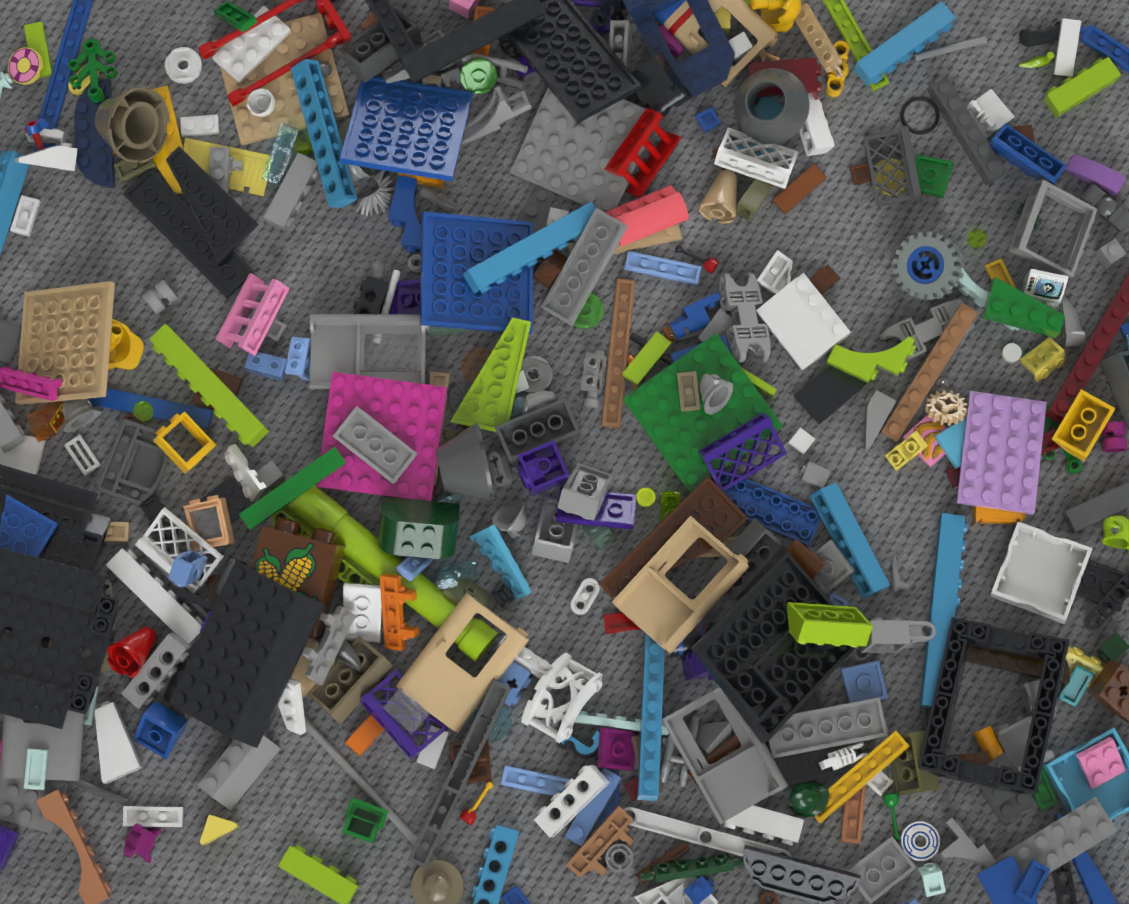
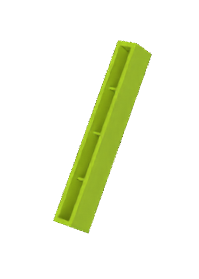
[149,323,270,447]

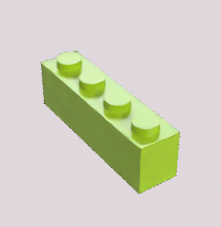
[1044,57,1121,118]
[278,844,359,904]

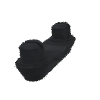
[1019,21,1061,47]

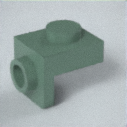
[582,525,615,550]

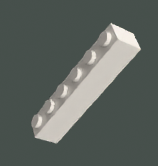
[106,548,204,646]

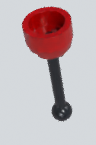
[675,245,719,274]

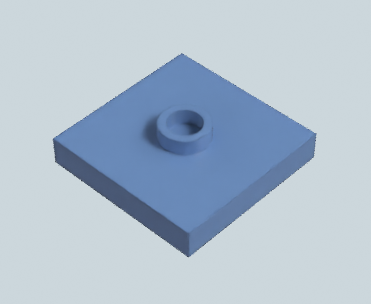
[840,660,888,703]

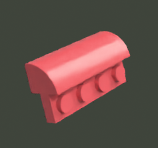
[605,185,689,247]

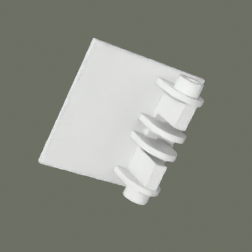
[966,89,1015,139]

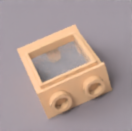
[183,495,235,551]

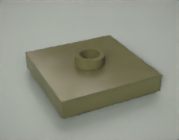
[442,574,492,618]

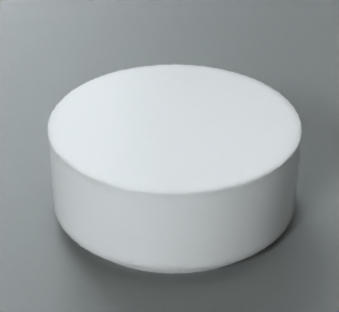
[1002,343,1022,363]

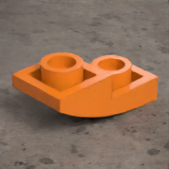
[345,715,384,756]

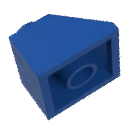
[133,701,188,759]

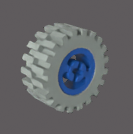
[893,232,964,300]

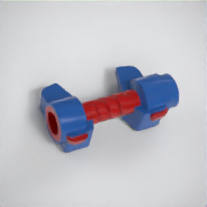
[24,118,56,152]

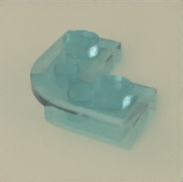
[437,561,477,589]

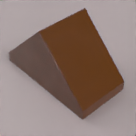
[809,265,841,295]

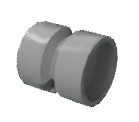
[142,280,178,315]

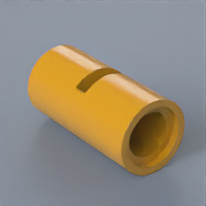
[973,725,1004,761]

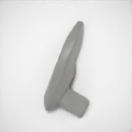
[891,555,909,592]

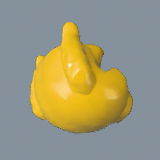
[750,0,801,32]

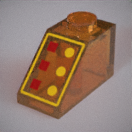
[26,401,65,443]

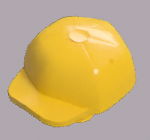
[108,319,144,370]

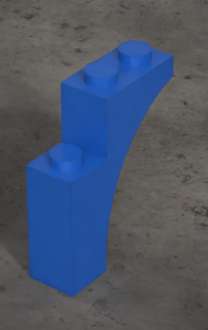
[388,175,421,253]

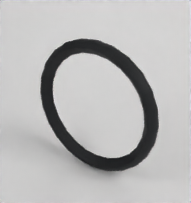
[900,97,940,135]

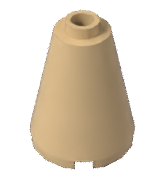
[699,169,737,224]

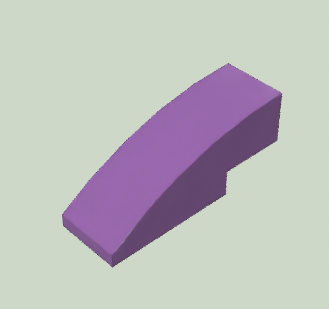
[1065,154,1127,197]

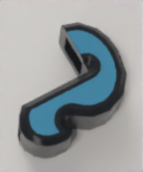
[557,728,600,759]

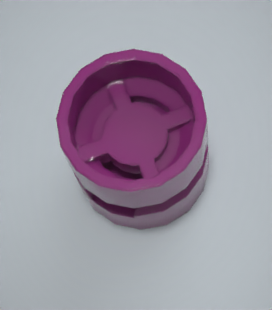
[1101,422,1128,453]

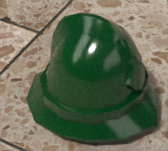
[788,781,829,817]

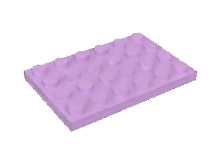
[956,391,1047,515]

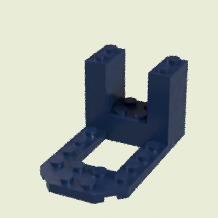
[623,0,735,97]

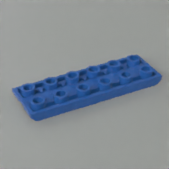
[712,469,821,546]

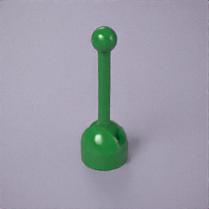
[882,793,901,841]

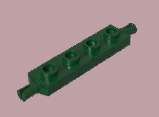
[639,854,744,883]

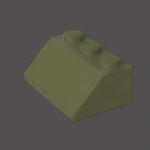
[886,731,940,796]

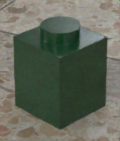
[1096,632,1129,663]

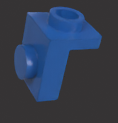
[683,875,714,904]

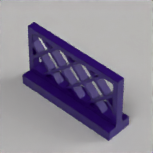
[698,412,787,491]
[360,669,448,761]

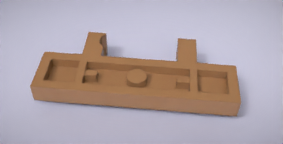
[566,805,634,878]

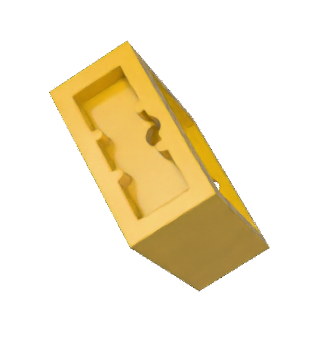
[153,411,216,474]

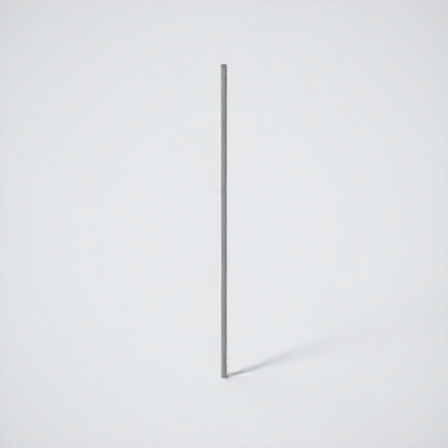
[143,552,438,861]

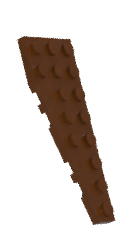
[598,476,748,598]

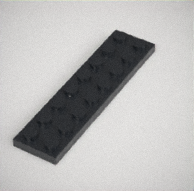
[123,169,254,299]

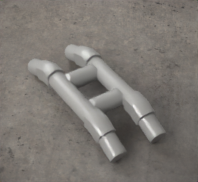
[461,53,528,89]
[660,712,699,787]

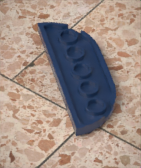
[74,78,115,188]

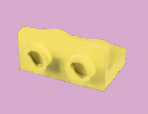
[1020,337,1066,382]
[1066,647,1104,688]

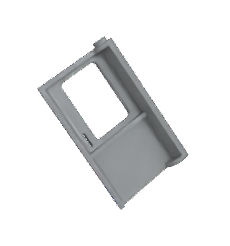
[662,684,788,824]

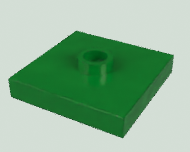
[907,154,954,199]

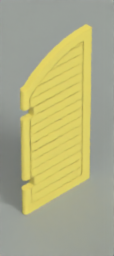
[184,138,274,196]

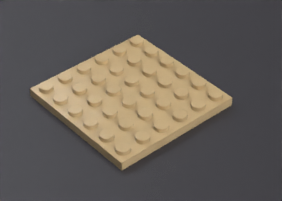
[213,13,350,146]
[15,281,115,405]

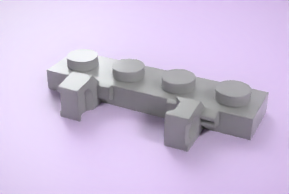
[209,147,244,208]
[302,606,355,685]

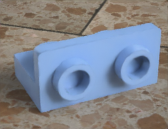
[285,337,311,381]

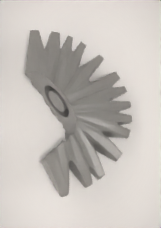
[355,170,395,216]

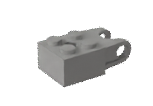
[860,617,936,653]

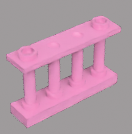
[215,273,290,356]

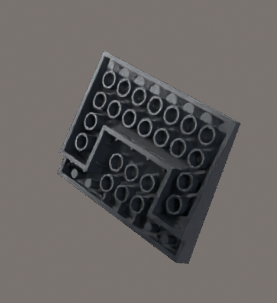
[691,552,856,744]

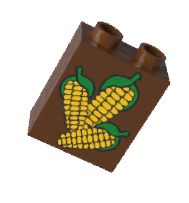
[252,517,346,638]

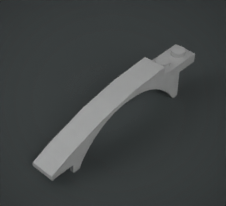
[461,86,532,145]
[938,817,997,868]

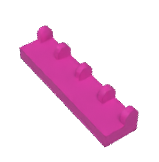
[0,366,63,401]

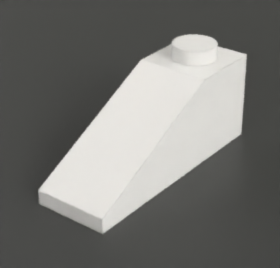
[14,142,77,171]

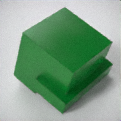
[342,797,389,844]

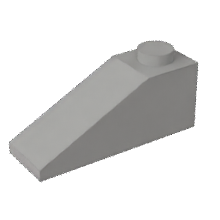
[864,390,896,453]

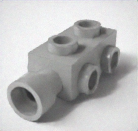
[579,350,607,409]

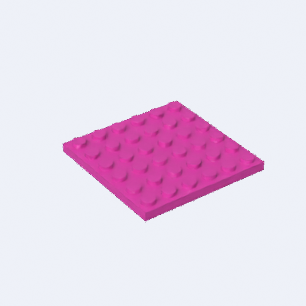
[316,372,447,501]

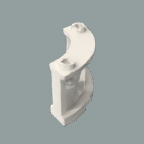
[521,653,603,743]

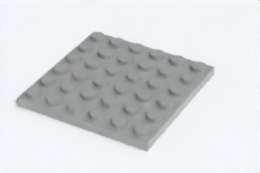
[510,87,649,212]

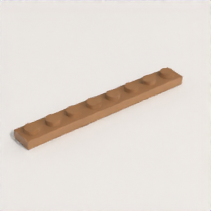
[881,303,978,443]

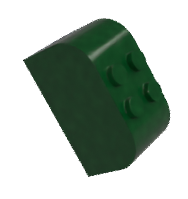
[378,497,460,559]

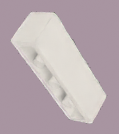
[799,93,834,156]
[724,805,804,846]

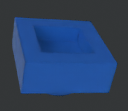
[695,107,721,133]

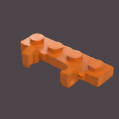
[380,573,419,651]

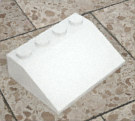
[756,273,851,371]

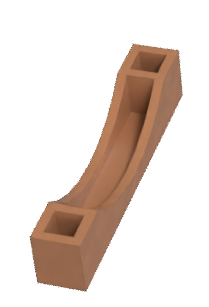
[36,789,112,904]

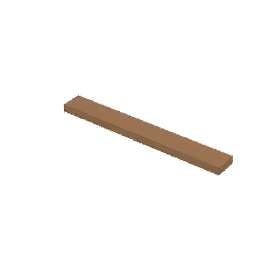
[601,278,635,428]

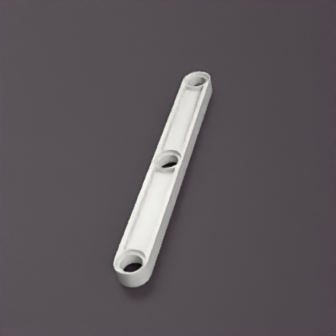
[624,807,791,857]

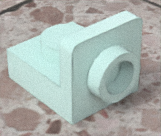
[918,863,946,897]

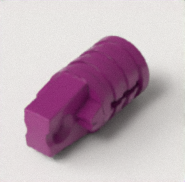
[659,25,684,58]

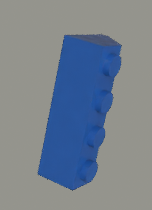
[990,123,1067,185]

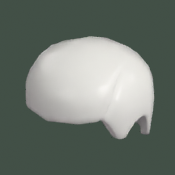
[247,89,275,117]

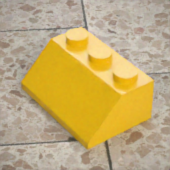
[1052,389,1115,462]

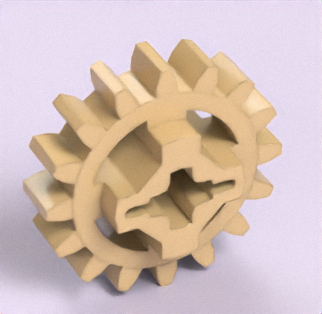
[925,389,968,426]

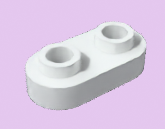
[571,578,600,615]

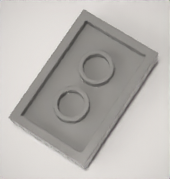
[847,836,917,904]

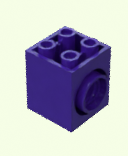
[516,440,569,497]

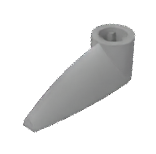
[1060,295,1085,347]

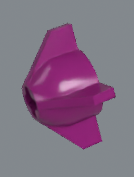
[123,823,162,863]

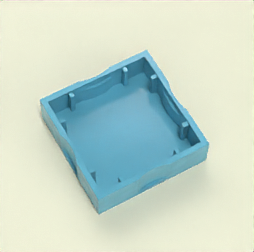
[1043,728,1129,820]

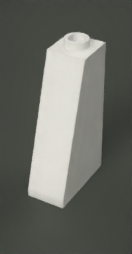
[95,701,143,784]

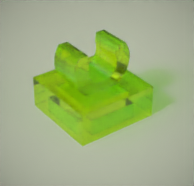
[294,134,314,155]

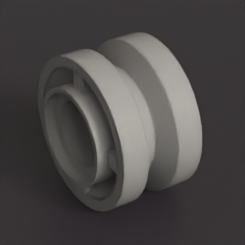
[605,844,633,872]

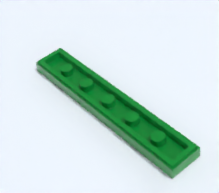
[239,447,346,531]

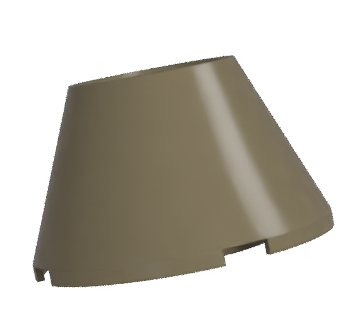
[95,87,170,163]

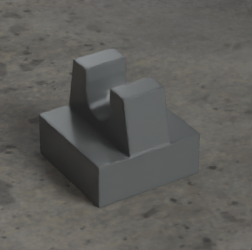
[438,64,461,88]

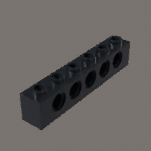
[353,275,389,358]

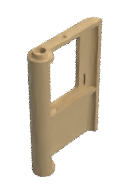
[396,593,529,733]

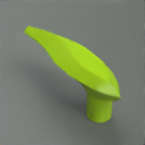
[1019,52,1054,68]

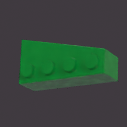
[982,277,1065,338]

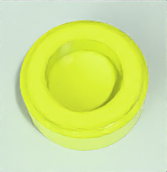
[636,488,656,507]

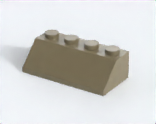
[307,636,393,724]

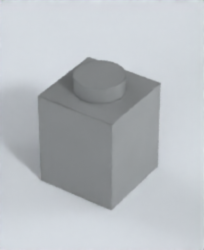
[1096,238,1126,269]
[256,460,285,492]
[799,462,830,490]

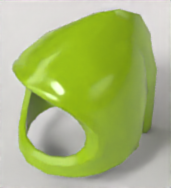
[1102,515,1129,552]

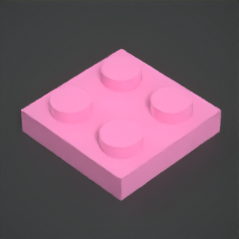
[1076,737,1126,789]

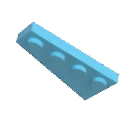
[469,524,532,599]

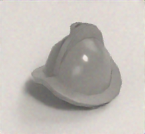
[492,500,527,538]

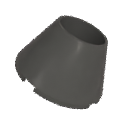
[734,68,810,144]
[436,423,494,500]

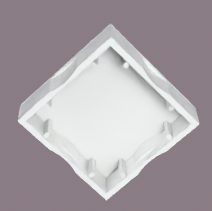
[990,522,1093,624]

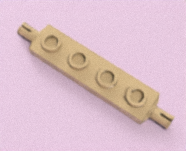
[795,3,844,78]

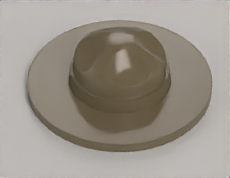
[411,860,464,904]

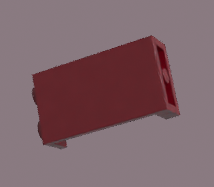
[749,57,822,105]

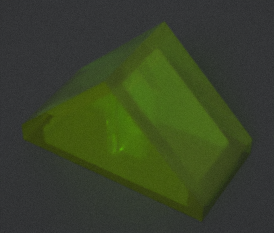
[660,491,680,522]

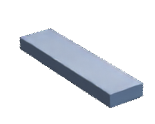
[624,251,702,285]
[501,765,574,800]

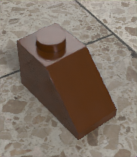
[534,250,568,290]

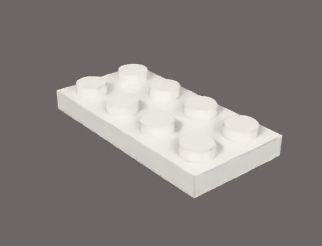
[212,6,291,84]

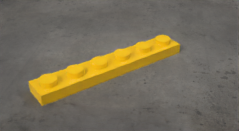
[814,731,910,823]

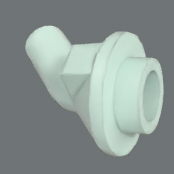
[0,72,14,98]

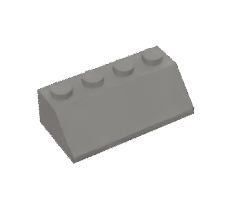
[197,735,281,811]

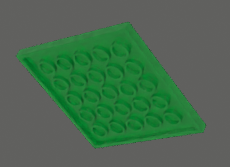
[622,333,783,493]

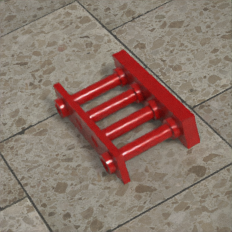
[604,108,681,198]

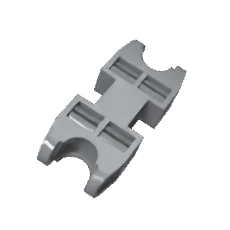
[718,272,770,363]
[879,299,976,362]

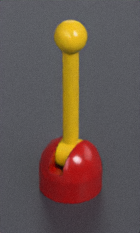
[459,781,493,826]

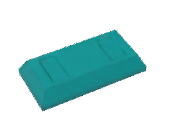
[1058,665,1094,707]

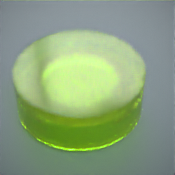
[967,229,987,248]
[133,401,154,421]

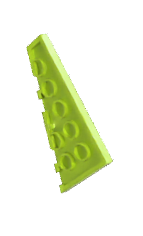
[450,318,531,432]

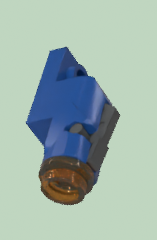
[662,292,721,342]

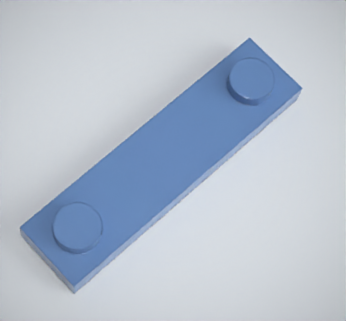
[565,768,622,846]

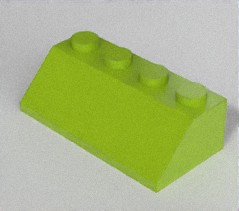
[787,602,873,647]

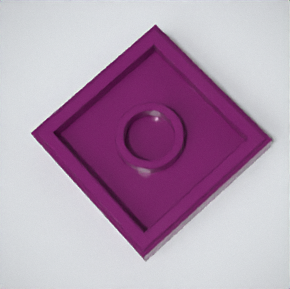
[597,728,636,771]

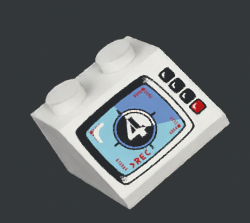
[1021,269,1068,309]

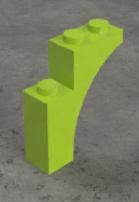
[827,336,917,383]

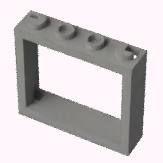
[1008,180,1097,278]

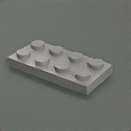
[333,406,418,484]

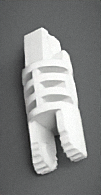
[819,741,868,771]

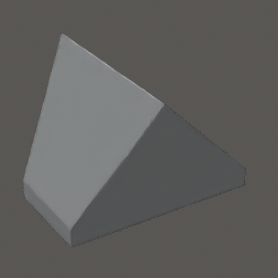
[695,721,732,760]

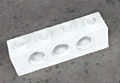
[534,765,610,838]

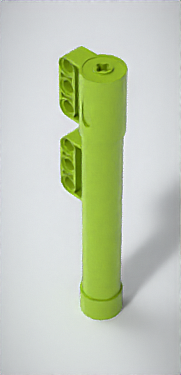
[272,485,498,662]

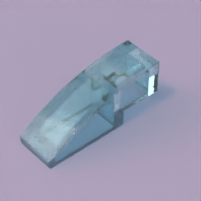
[262,123,299,185]

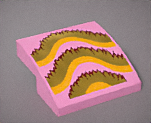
[903,415,947,467]

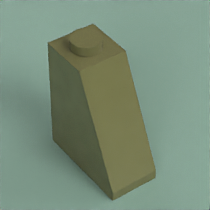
[737,179,775,223]

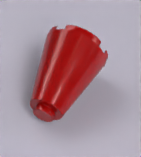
[106,627,157,678]

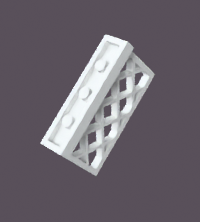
[714,127,798,189]
[135,508,224,594]

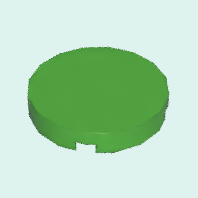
[460,57,497,94]
[573,293,604,329]

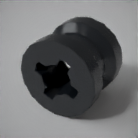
[491,584,515,608]

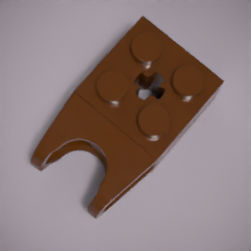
[1087,660,1129,723]

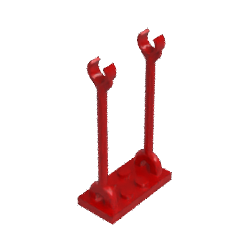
[198,0,351,107]

